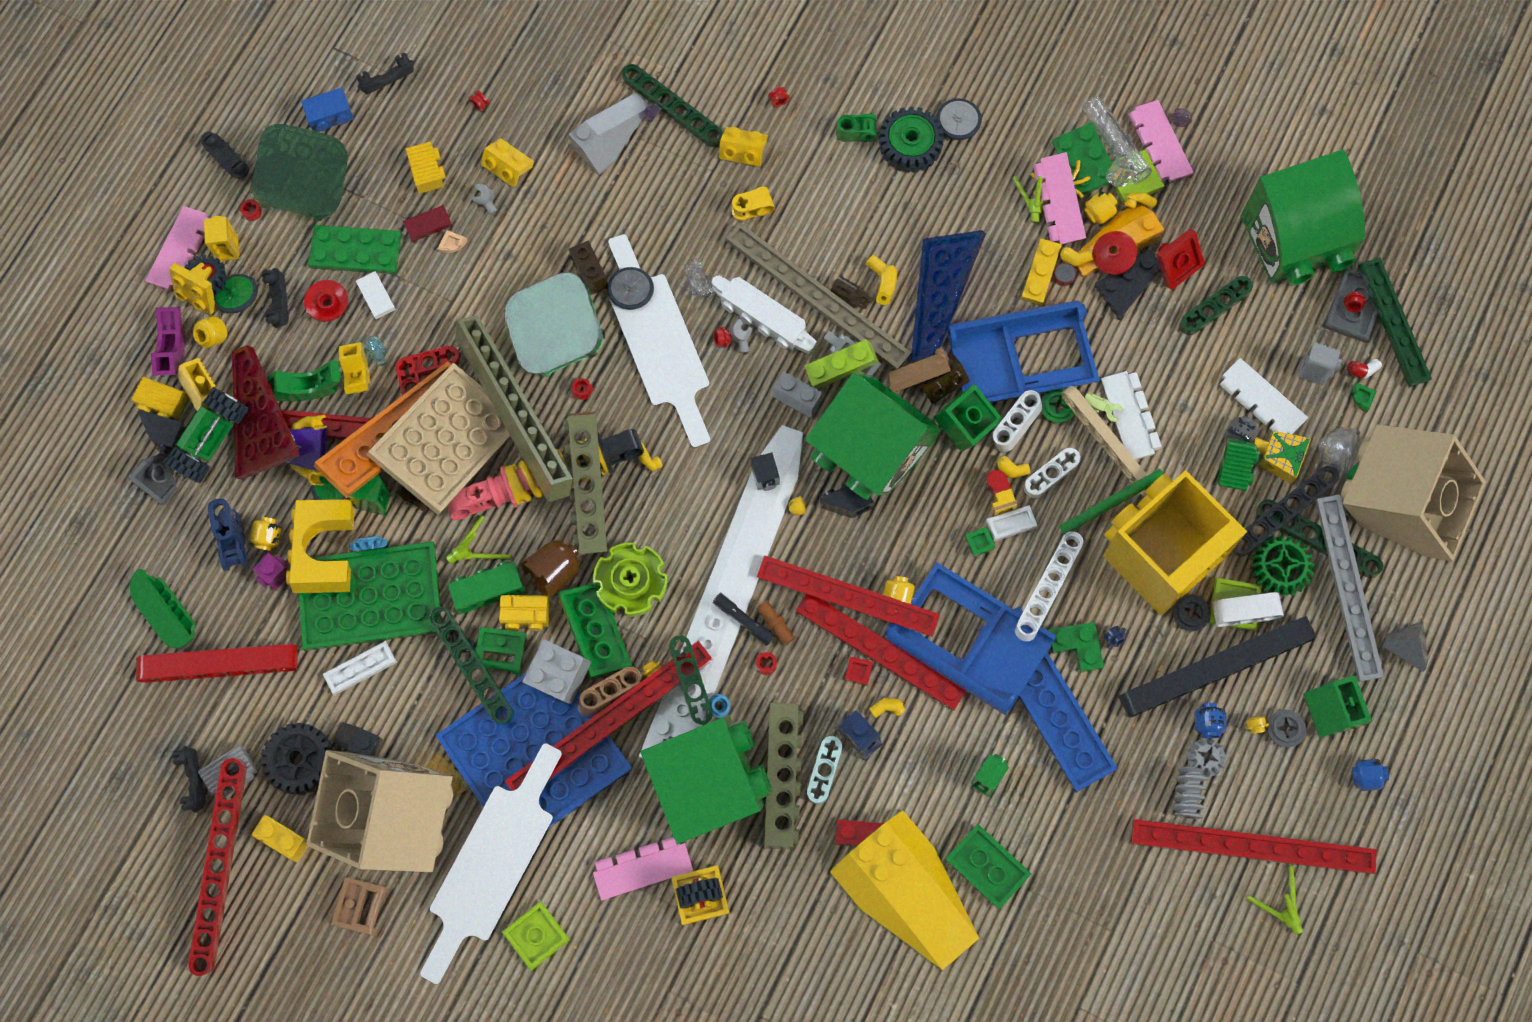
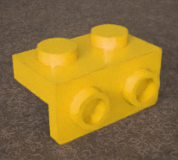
[719,127,768,167]
[481,138,534,187]

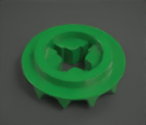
[1041,389,1075,424]

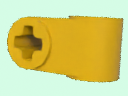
[732,187,775,221]

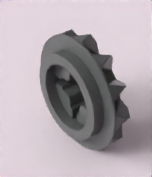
[1267,710,1306,748]

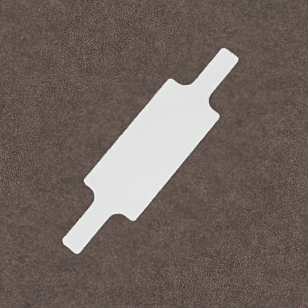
[608,234,710,447]
[420,744,561,984]

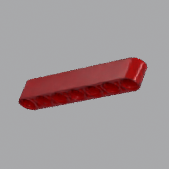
[136,644,298,683]

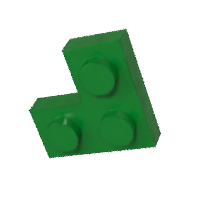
[1048,622,1104,673]

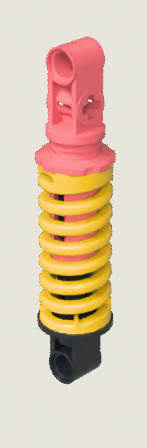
[447,429,644,520]

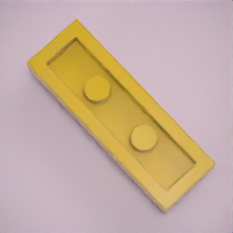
[1021,238,1062,306]

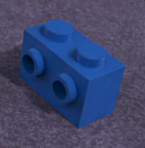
[301,87,354,133]

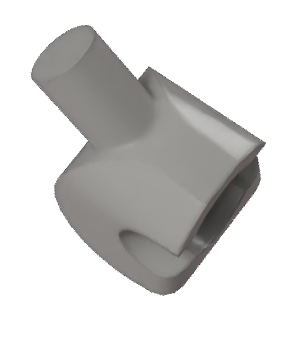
[473,184,497,215]
[729,319,752,353]

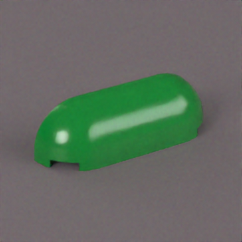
[130,569,196,648]

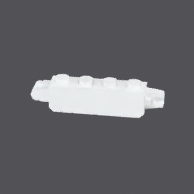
[711,275,817,354]

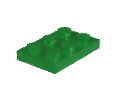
[1052,122,1119,198]
[945,824,1031,910]

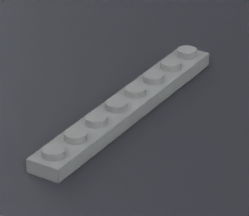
[1315,495,1384,682]

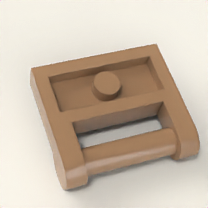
[331,877,388,936]

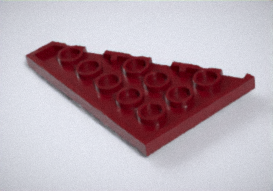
[232,345,299,480]

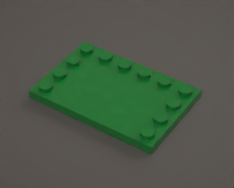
[298,541,442,651]

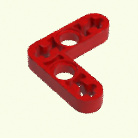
[396,346,461,396]

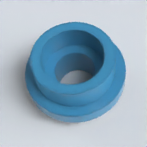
[709,694,730,718]

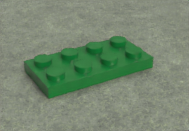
[308,225,402,275]

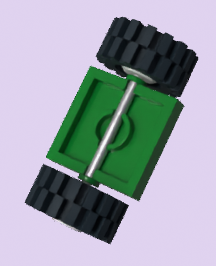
[165,387,249,483]

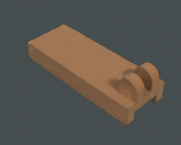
[889,348,951,392]

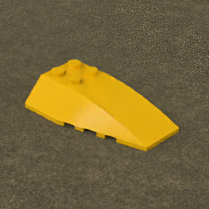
[830,810,979,970]

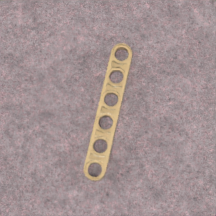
[1061,386,1148,497]

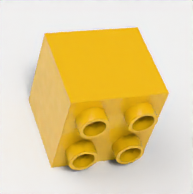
[1103,470,1247,616]

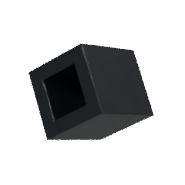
[750,452,780,491]

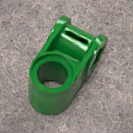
[836,114,878,142]

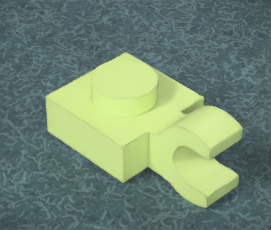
[1085,392,1123,422]

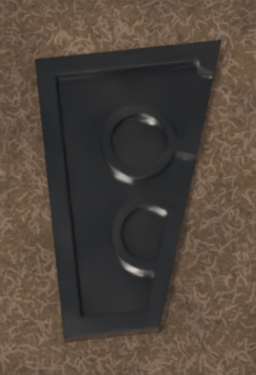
[1094,250,1161,321]

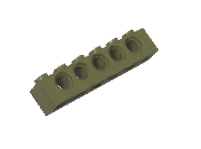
[563,411,607,554]
[764,703,803,850]

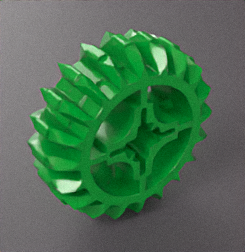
[1250,535,1315,597]

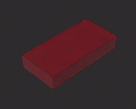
[403,205,452,242]

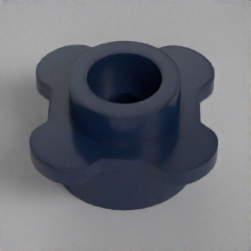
[1104,626,1127,649]

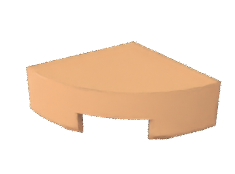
[437,230,468,253]

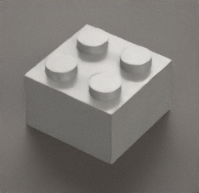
[523,639,592,705]

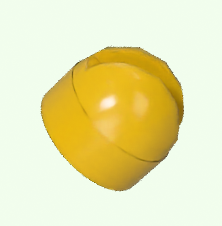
[788,496,807,515]

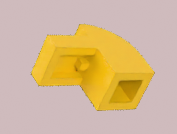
[339,342,371,395]

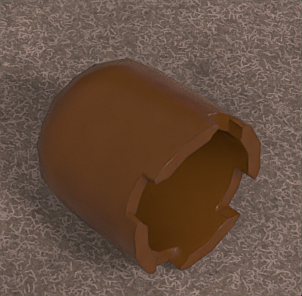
[520,540,579,598]

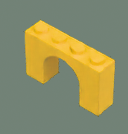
[286,499,355,593]

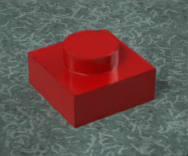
[845,656,873,686]

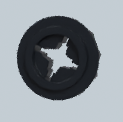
[1172,595,1211,632]

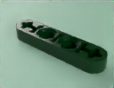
[1179,276,1253,335]
[669,635,713,725]

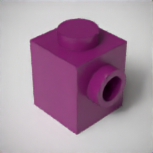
[252,553,288,591]

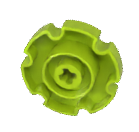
[593,542,668,617]

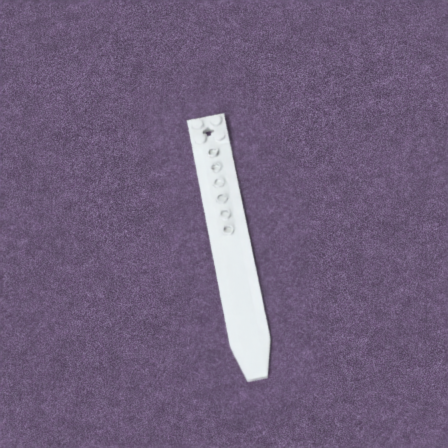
[639,425,803,760]

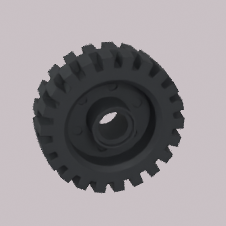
[261,723,334,795]

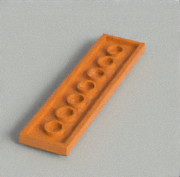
[314,361,451,499]

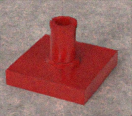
[1156,229,1205,290]

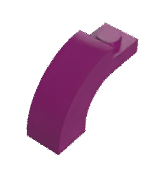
[151,307,185,376]

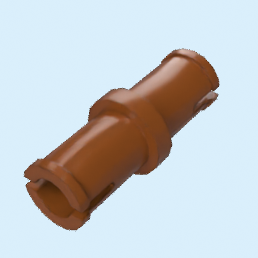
[756,600,796,646]

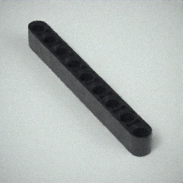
[1118,616,1317,718]

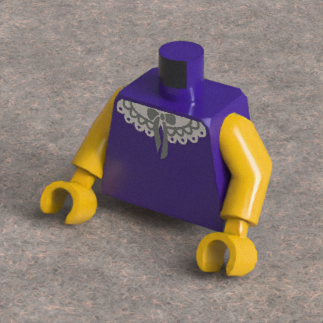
[285,415,327,485]

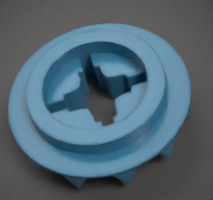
[350,536,387,551]

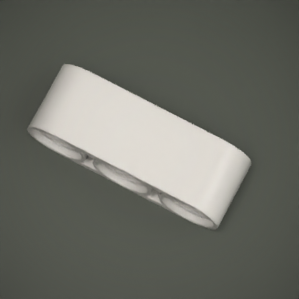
[993,390,1042,452]
[1212,592,1284,627]

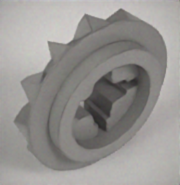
[1187,738,1227,777]

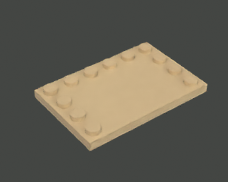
[367,363,510,515]

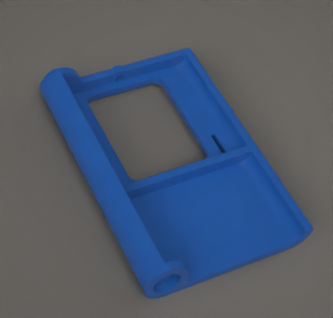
[947,300,1100,403]
[885,562,1056,716]

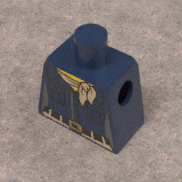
[834,710,882,761]

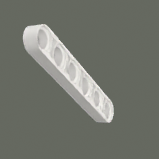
[1015,532,1084,641]

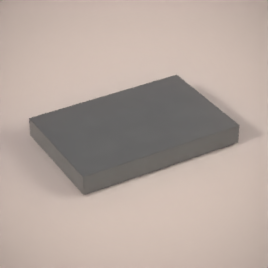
[1323,268,1378,343]

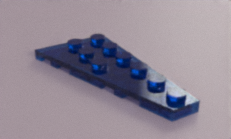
[910,230,986,363]

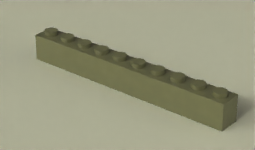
[455,315,573,502]

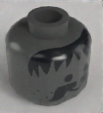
[1224,416,1259,443]

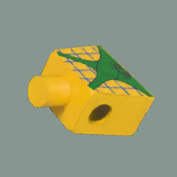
[1254,431,1311,484]

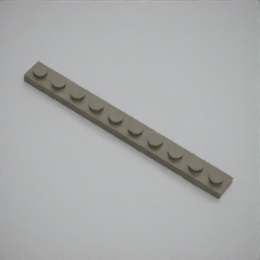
[726,222,912,370]

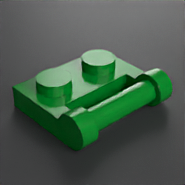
[476,627,527,675]

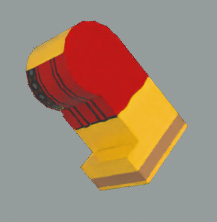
[986,470,1017,516]

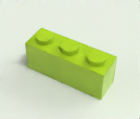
[804,339,879,389]

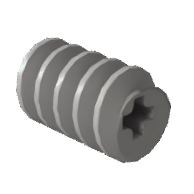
[1172,767,1208,819]

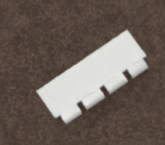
[1220,358,1309,434]
[1101,371,1162,460]

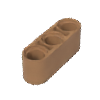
[578,667,641,717]

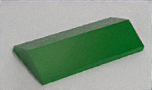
[557,583,632,678]

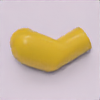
[1124,193,1157,209]
[1060,247,1093,266]
[638,442,662,471]
[997,456,1031,478]
[868,698,905,718]

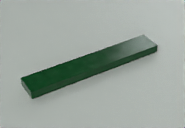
[1358,257,1432,388]

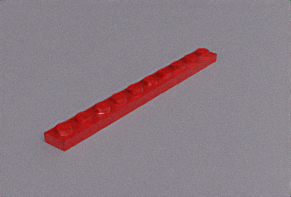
[505,640,713,791]
[1131,819,1377,874]

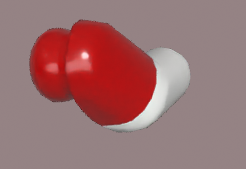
[1347,359,1382,379]

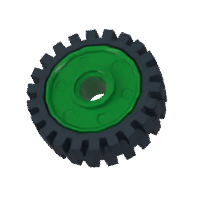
[879,107,944,173]

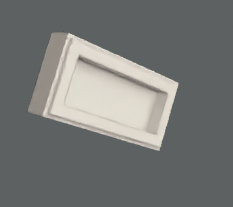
[356,271,396,319]
[986,505,1037,542]

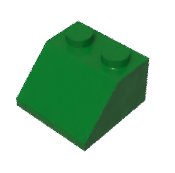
[933,384,1003,452]

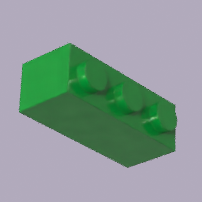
[448,561,525,615]

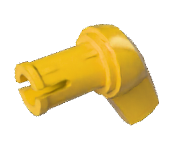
[866,254,897,305]

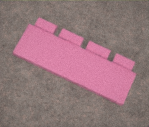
[1128,100,1194,182]
[1033,152,1086,244]
[145,206,210,290]
[593,837,693,901]

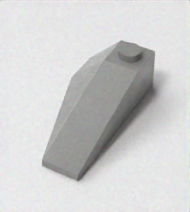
[568,93,650,175]

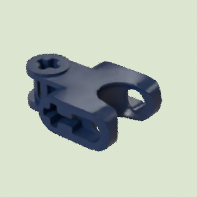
[208,498,249,572]

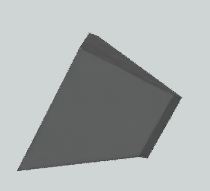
[127,453,177,505]
[1382,622,1428,672]

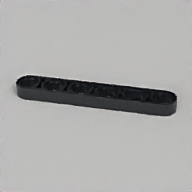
[1232,466,1339,557]

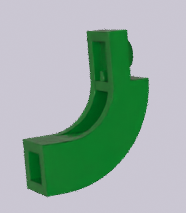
[267,360,341,402]

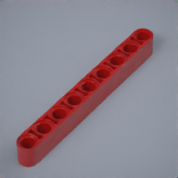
[188,758,247,976]

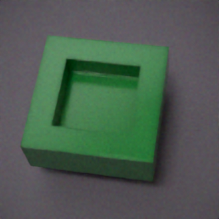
[965,527,996,557]

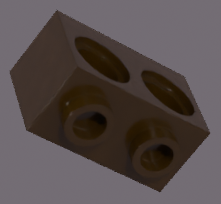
[568,240,608,296]

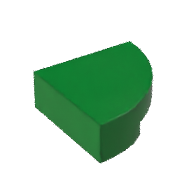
[1352,382,1377,413]

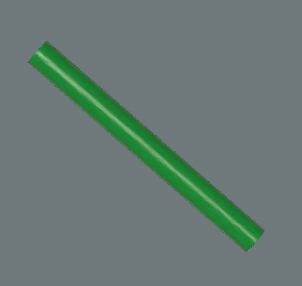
[1059,468,1164,535]

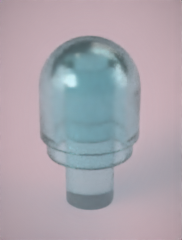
[365,336,386,366]

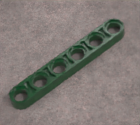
[622,64,723,147]
[1256,499,1384,578]
[429,607,514,725]

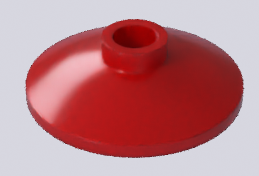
[1092,231,1137,275]
[304,280,349,322]

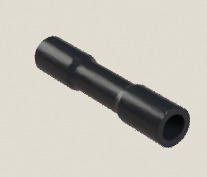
[712,592,775,646]

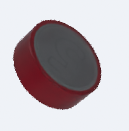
[1053,263,1077,286]

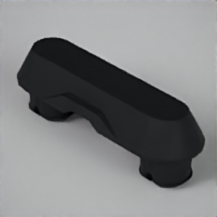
[356,53,414,94]
[202,131,249,179]
[261,268,289,328]
[172,746,206,813]

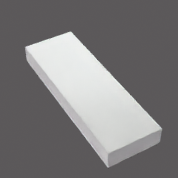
[323,641,397,696]

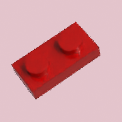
[835,820,884,846]

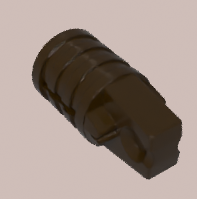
[831,275,872,309]

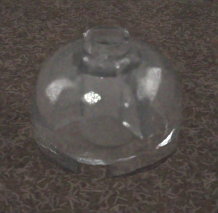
[1318,427,1360,474]

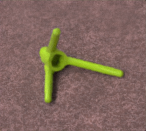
[1013,176,1046,223]
[446,515,511,564]
[1247,866,1303,935]

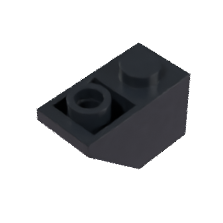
[820,484,874,518]

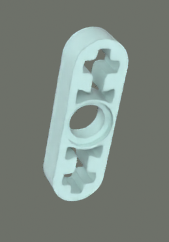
[807,736,842,804]

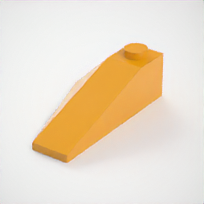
[1076,203,1164,277]

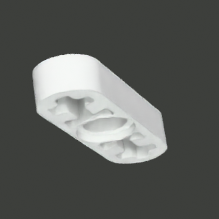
[1024,448,1080,498]

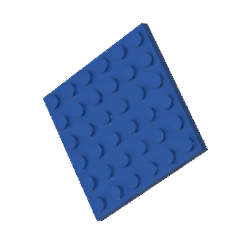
[435,673,633,829]

